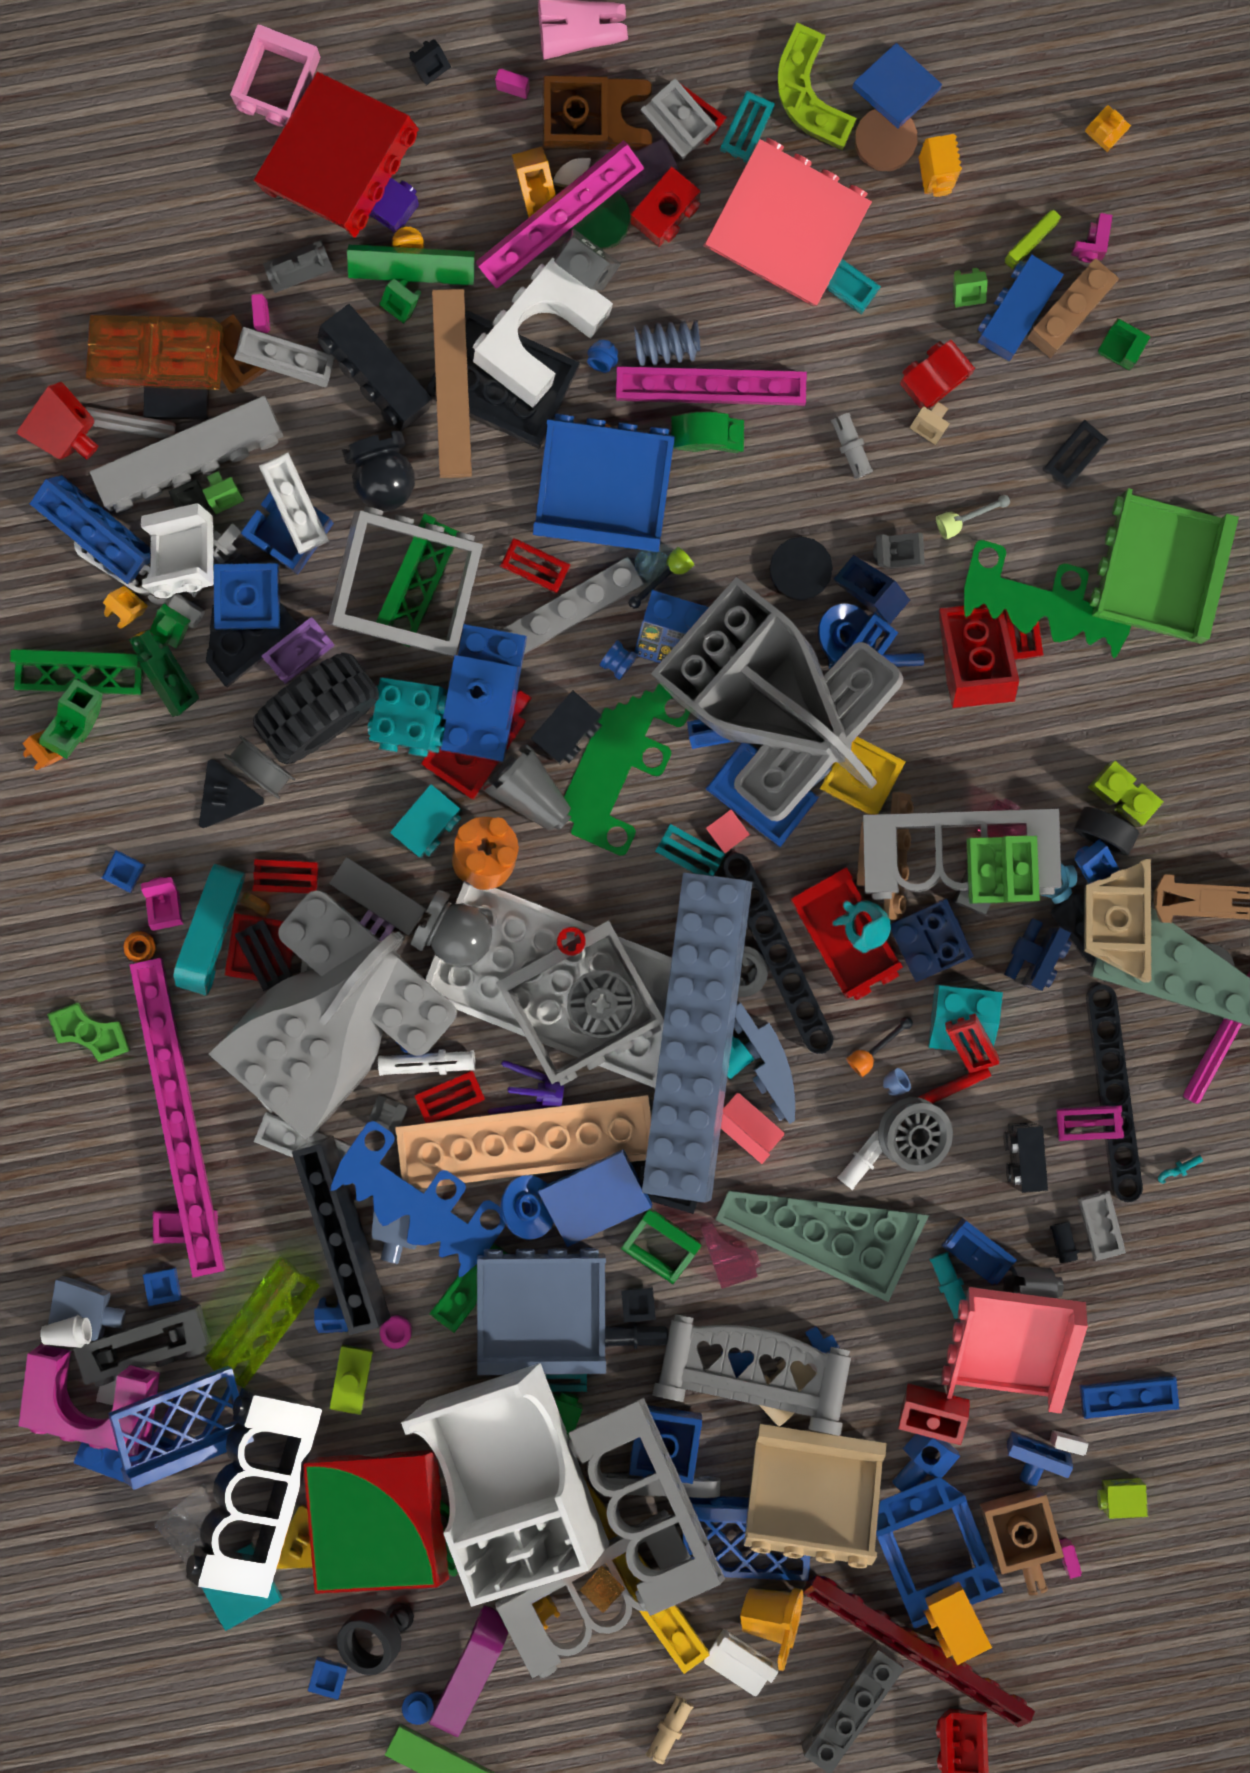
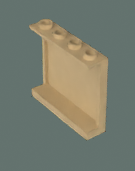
[744,1424,887,1568]

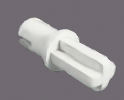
[837,1131,883,1190]

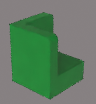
[1098,318,1151,371]

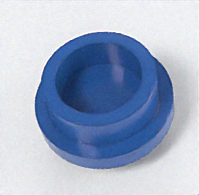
[402,1691,434,1725]

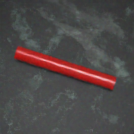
[918,1068,991,1104]

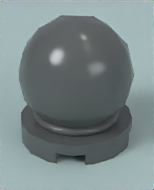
[410,890,492,967]

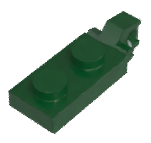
[129,630,199,717]

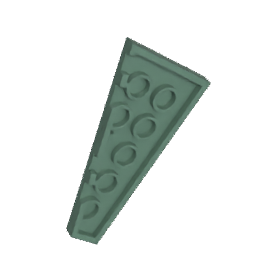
[1090,907,1250,1026]
[715,1190,929,1302]

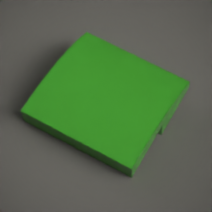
[967,836,1040,904]

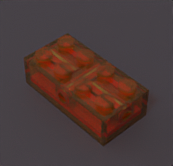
[86,315,224,390]

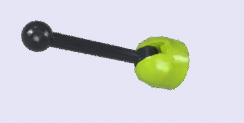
[628,547,694,609]

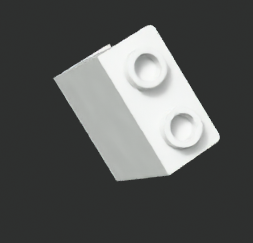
[141,503,214,598]

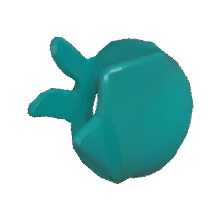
[833,900,891,953]

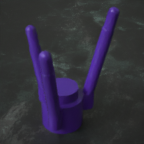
[488,1061,564,1115]

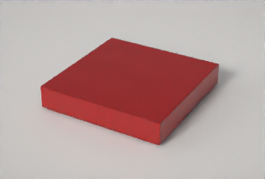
[224,913,294,982]

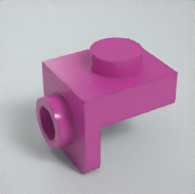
[141,877,183,931]

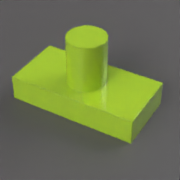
[329,1344,374,1415]

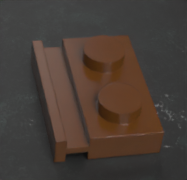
[210,314,268,394]

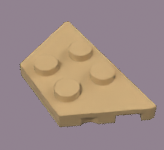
[1084,859,1151,982]

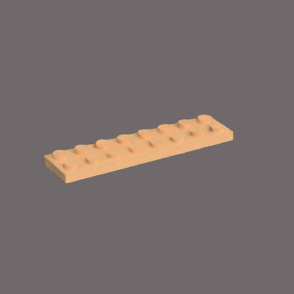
[395,1095,651,1189]

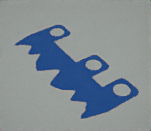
[331,1121,506,1277]

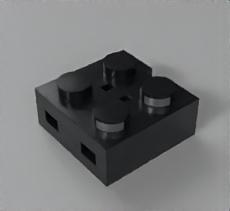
[1003,1122,1048,1193]

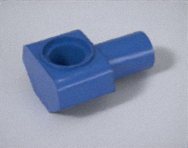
[892,1434,960,1492]

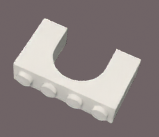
[473,258,613,408]

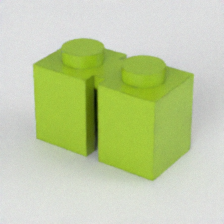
[1088,761,1164,828]

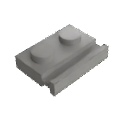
[641,78,717,160]

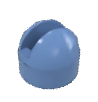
[883,1068,911,1096]

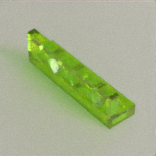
[204,1256,320,1388]

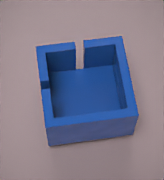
[241,491,334,575]

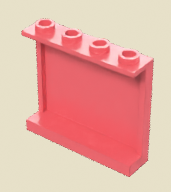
[703,138,872,307]
[941,1287,1088,1413]

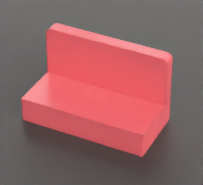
[721,1093,784,1164]

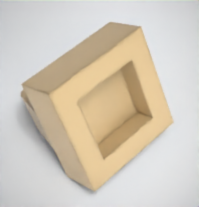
[910,402,950,445]

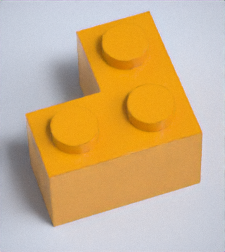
[923,1581,992,1665]

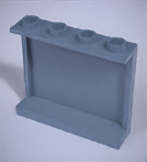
[477,1248,606,1375]

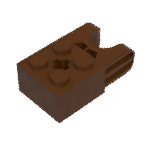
[542,76,652,150]

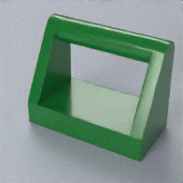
[620,1208,702,1284]

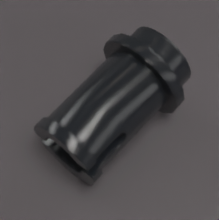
[1050,1221,1080,1263]

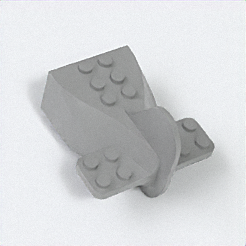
[651,577,903,821]
[209,890,457,1140]

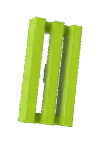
[1005,209,1061,270]

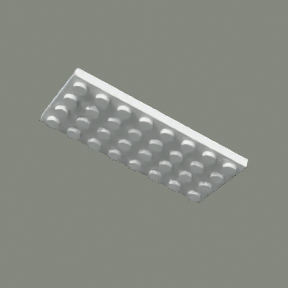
[425,881,672,1088]

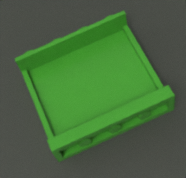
[1090,488,1239,644]

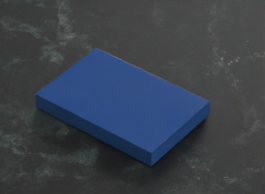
[705,743,819,847]
[538,1149,653,1247]

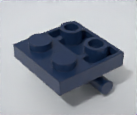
[891,899,974,982]
[1004,918,1072,991]

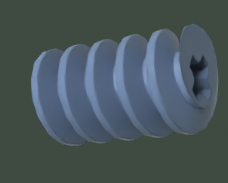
[634,320,700,366]

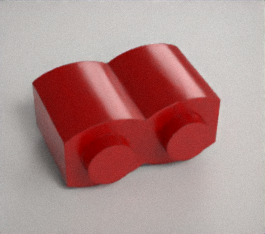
[900,340,975,409]

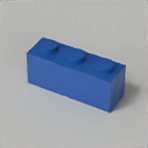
[978,254,1064,362]

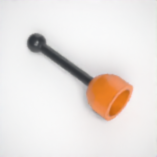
[846,1017,913,1078]

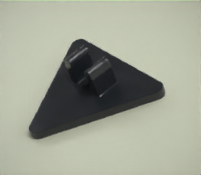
[199,759,265,828]

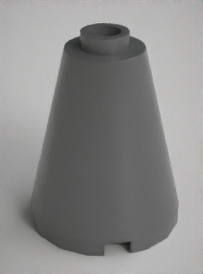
[483,744,571,831]

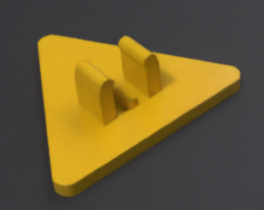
[276,1505,312,1569]

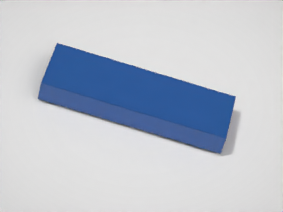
[1079,1376,1180,1419]

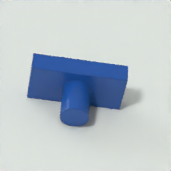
[1075,839,1120,884]
[1007,1431,1073,1486]

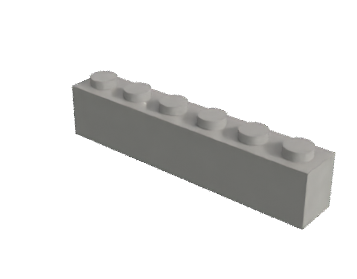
[90,396,284,513]

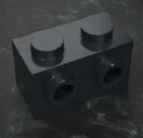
[531,690,602,765]

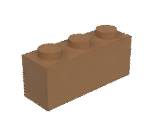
[1027,258,1119,359]

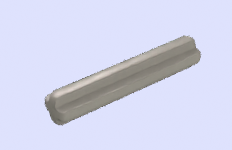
[85,407,176,439]

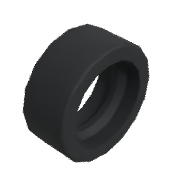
[1074,806,1139,855]
[337,1609,402,1675]

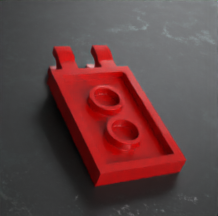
[421,690,532,800]

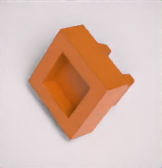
[22,729,63,770]

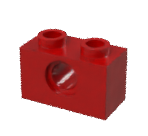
[631,166,701,247]

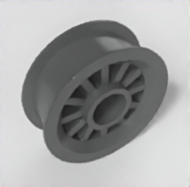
[224,735,295,799]
[878,1097,953,1172]

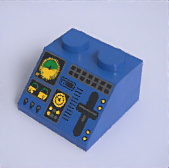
[634,590,709,663]

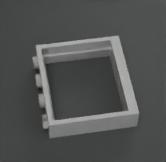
[327,506,483,656]
[496,920,664,1086]

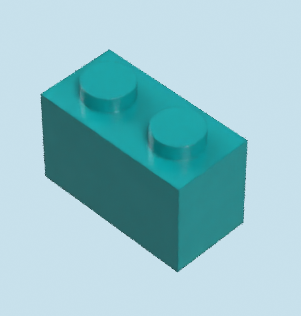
[390,784,462,858]

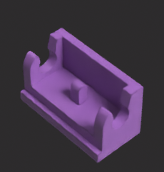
[262,617,335,684]

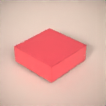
[705,810,750,854]

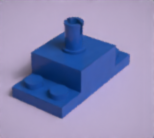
[441,624,527,762]

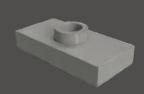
[1077,1190,1126,1261]

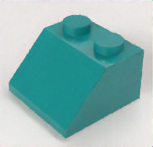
[928,985,1003,1054]

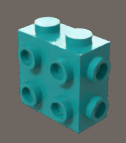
[368,678,448,757]

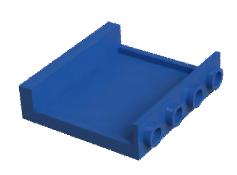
[533,414,675,552]

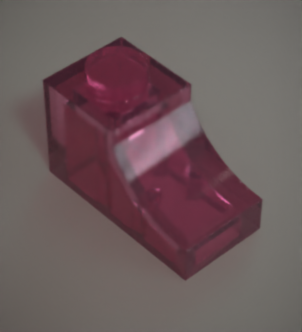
[700,1221,761,1289]

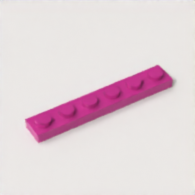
[475,140,644,289]
[616,367,807,406]

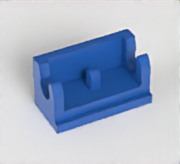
[941,1218,1017,1285]

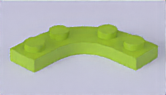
[777,22,857,151]

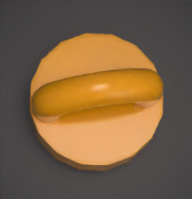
[392,227,424,249]

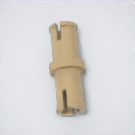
[646,1696,694,1764]

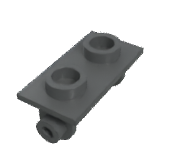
[263,240,333,293]

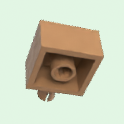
[979,1487,1064,1596]

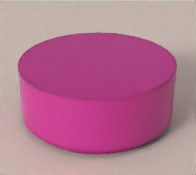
[380,1315,412,1349]

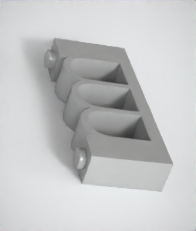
[863,809,1061,900]
[568,1398,725,1616]
[495,1509,691,1679]

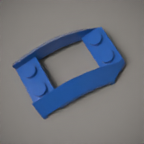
[876,1477,1003,1629]

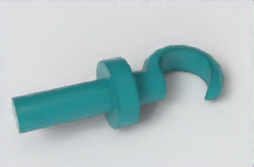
[1158,1154,1203,1184]

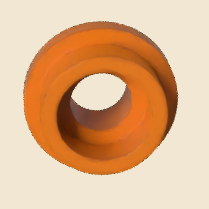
[123,931,156,963]

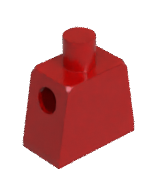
[16,382,99,460]

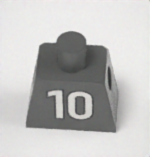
[554,228,621,291]

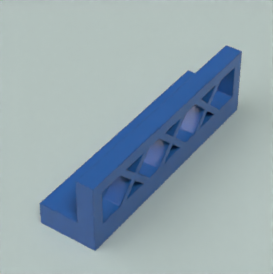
[29,475,151,584]

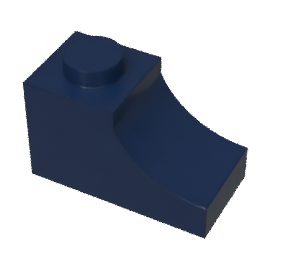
[834,555,910,624]

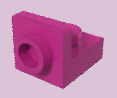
[1071,213,1113,263]

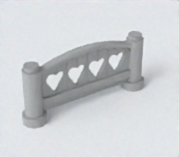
[652,1314,851,1436]

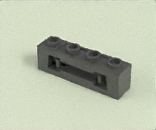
[73,1305,212,1387]
[801,1640,905,1773]

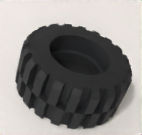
[253,652,379,765]

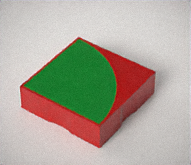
[303,1450,449,1594]

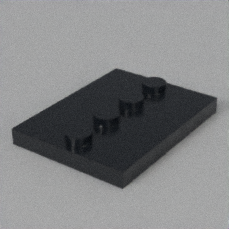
[426,310,580,449]

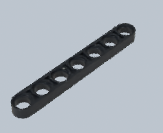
[723,853,834,1054]
[1086,984,1143,1202]

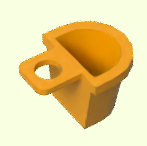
[740,1587,803,1671]

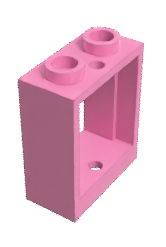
[230,24,321,127]

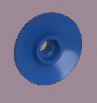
[818,604,876,663]
[501,1175,554,1239]

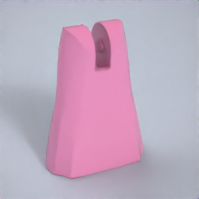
[538,0,628,60]

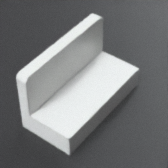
[704,1629,778,1696]

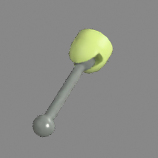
[936,495,1010,540]

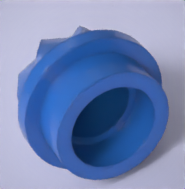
[587,340,618,373]

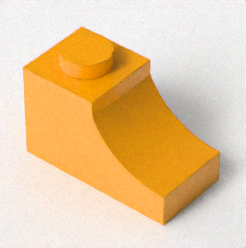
[512,146,556,218]

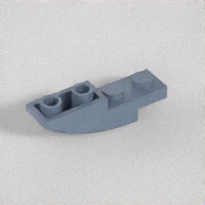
[734,1002,795,1124]

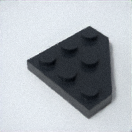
[206,554,299,688]

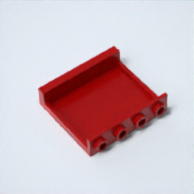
[253,72,419,238]

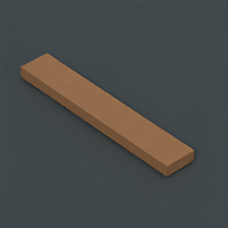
[432,289,472,478]

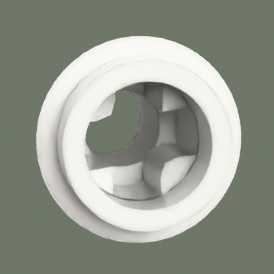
[41,1315,92,1348]

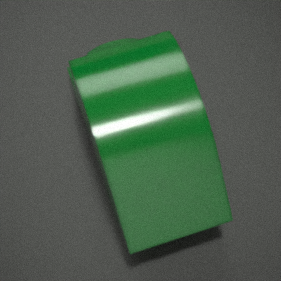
[671,412,744,453]
[39,679,103,759]

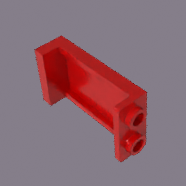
[789,867,903,1001]

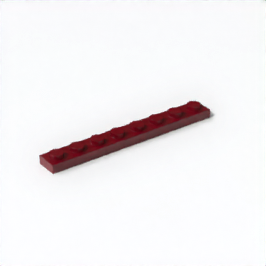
[803,1575,1035,1728]

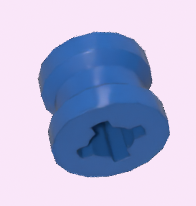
[599,640,638,680]

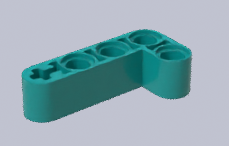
[174,864,245,996]

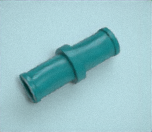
[929,1252,966,1319]

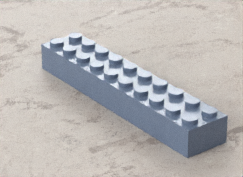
[642,873,752,1202]

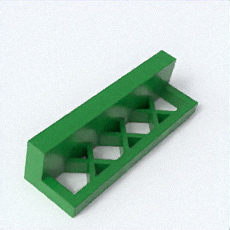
[376,513,459,648]
[10,649,143,695]

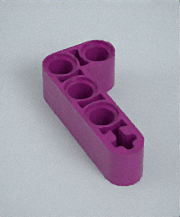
[429,1605,509,1738]

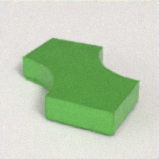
[47,1003,130,1062]

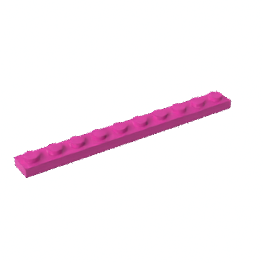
[129,958,226,1278]

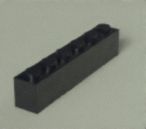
[292,1136,391,1335]

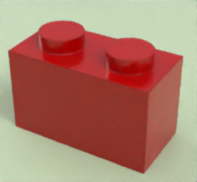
[898,1383,970,1445]

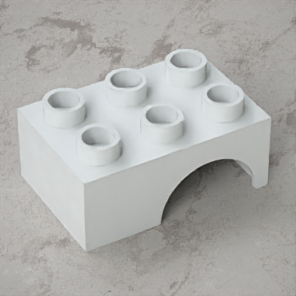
[401,1363,609,1607]

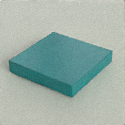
[201,1542,283,1631]

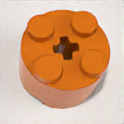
[452,817,519,890]

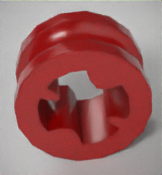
[557,927,586,956]

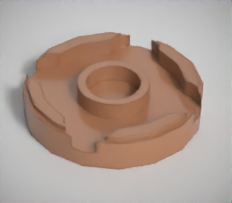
[855,109,918,171]

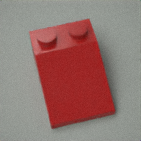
[939,604,1020,708]

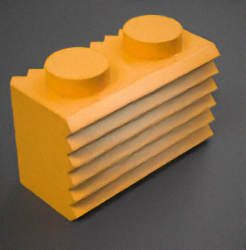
[918,134,962,197]

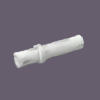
[378,1049,475,1076]

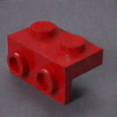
[936,1708,989,1773]

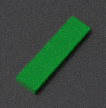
[347,244,475,285]

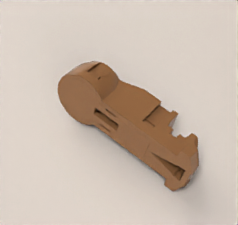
[1153,874,1250,923]

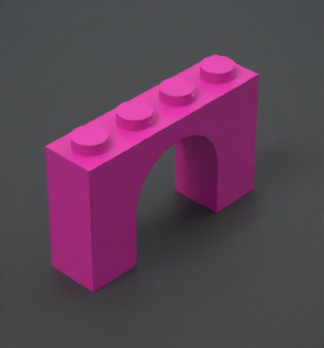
[19,1344,160,1457]

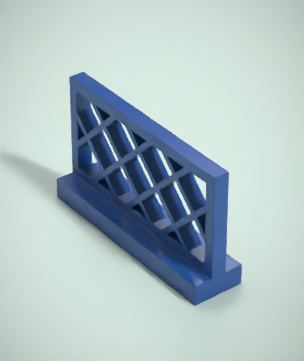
[108,1366,254,1490]
[683,1496,810,1581]

